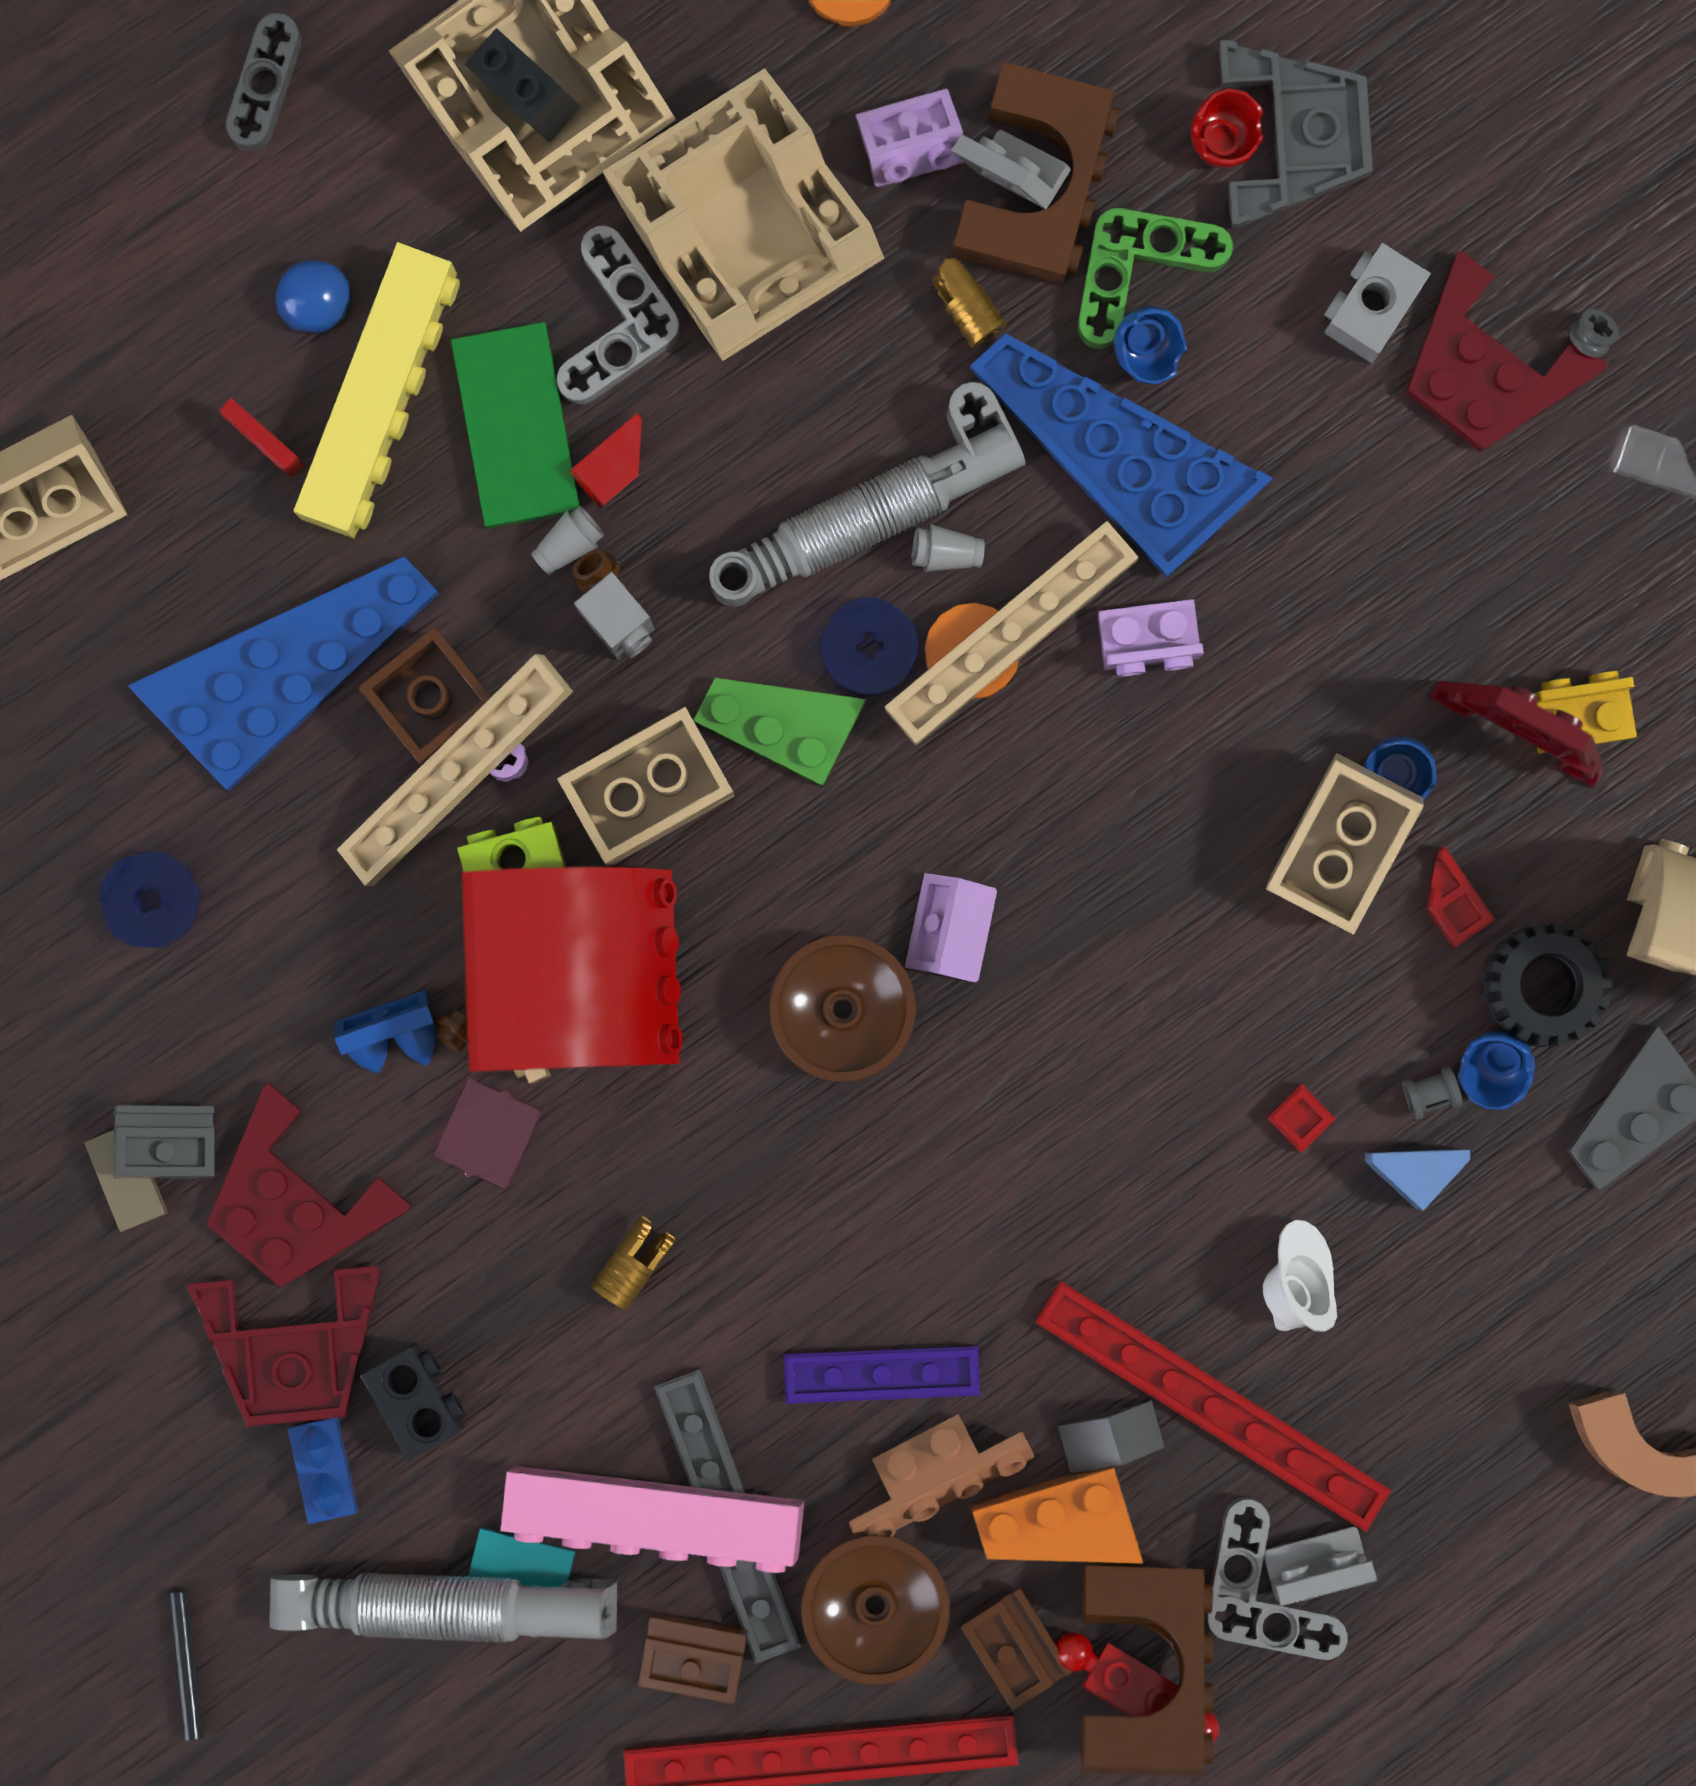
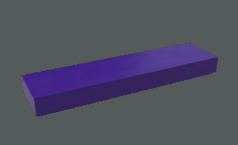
[784,1345,980,1404]

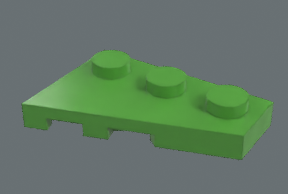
[693,678,866,787]

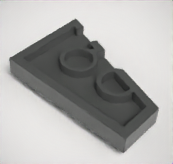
[1566,1026,1696,1190]

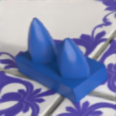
[334,989,435,1073]
[287,1418,359,1524]

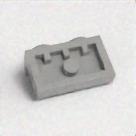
[951,130,1070,209]
[1264,1526,1377,1606]

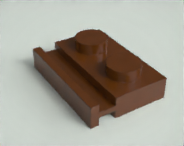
[960,1586,1073,1711]
[638,1612,748,1704]

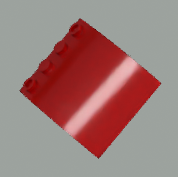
[462,867,683,1072]

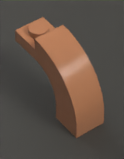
[1568,1389,1696,1497]

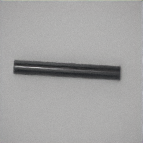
[168,1590,203,1741]

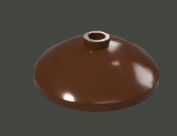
[769,935,916,1082]
[802,1535,950,1685]

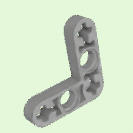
[557,226,680,405]
[1205,1497,1348,1660]

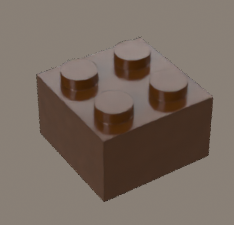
[358,626,491,765]

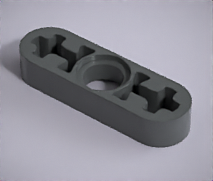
[226,13,302,152]

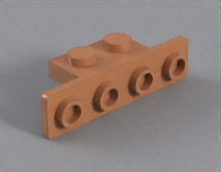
[849,1414,1035,1537]

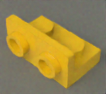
[1534,671,1637,754]

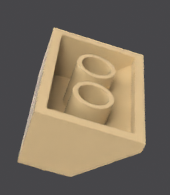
[0,415,127,580]

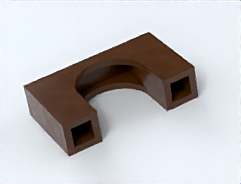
[952,62,1120,286]
[1080,1565,1213,1777]

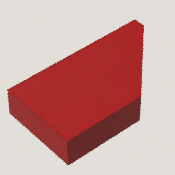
[220,398,304,477]
[569,413,642,508]
[1426,846,1496,948]

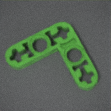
[1078,208,1233,349]

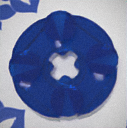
[821,598,918,696]
[100,852,201,948]

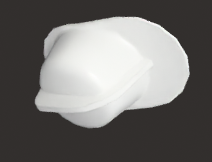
[1263,1220,1337,1332]

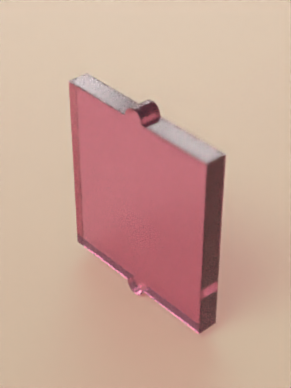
[434,1079,542,1189]

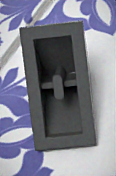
[1057,1400,1165,1473]

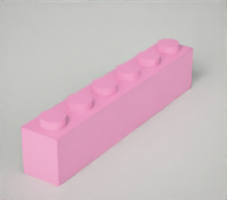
[501,1466,804,1573]

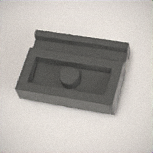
[113,1105,215,1179]

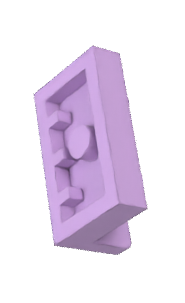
[855,88,964,187]
[1097,599,1204,677]

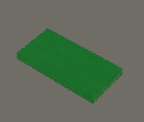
[451,322,580,529]

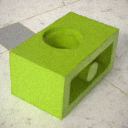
[457,817,566,872]

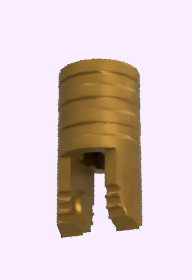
[932,258,1007,349]
[590,1215,676,1311]

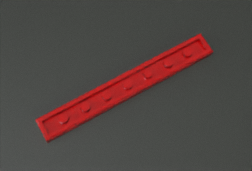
[1034,1281,1392,1532]
[623,1713,1018,1786]

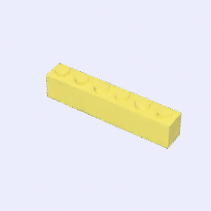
[294,242,460,539]

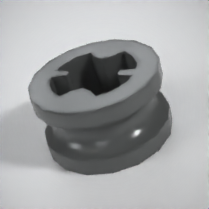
[1569,309,1619,358]

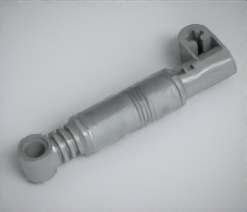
[709,382,1025,607]
[269,1573,617,1643]

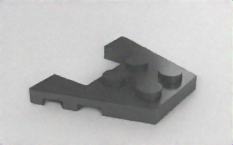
[1218,40,1373,229]

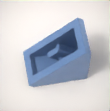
[1365,1149,1470,1210]

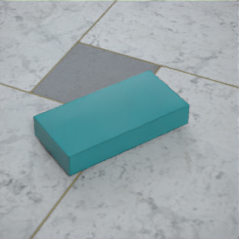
[468,1527,576,1587]

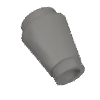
[531,506,604,575]
[912,524,985,572]

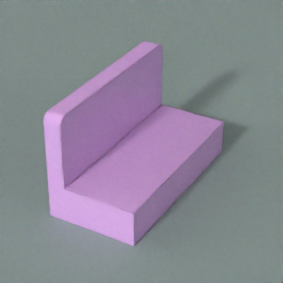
[905,873,997,983]

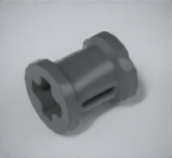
[1402,1065,1463,1121]

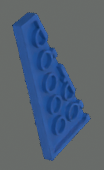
[970,333,1273,578]
[128,557,439,792]

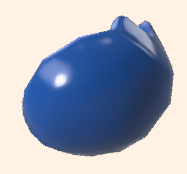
[275,260,351,333]
[1113,305,1187,385]
[1363,736,1437,801]
[1458,1031,1535,1110]

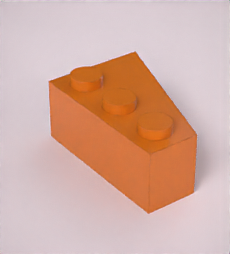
[971,1467,1143,1563]

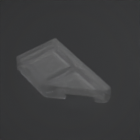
[1615,424,1696,499]

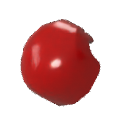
[1190,88,1263,169]

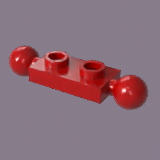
[1055,1632,1220,1743]

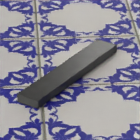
[654,1369,801,1664]

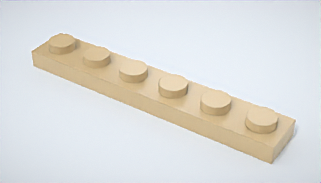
[885,521,1138,746]
[337,654,573,886]

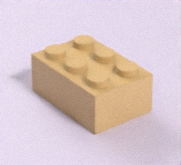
[557,707,735,867]
[1266,753,1424,935]

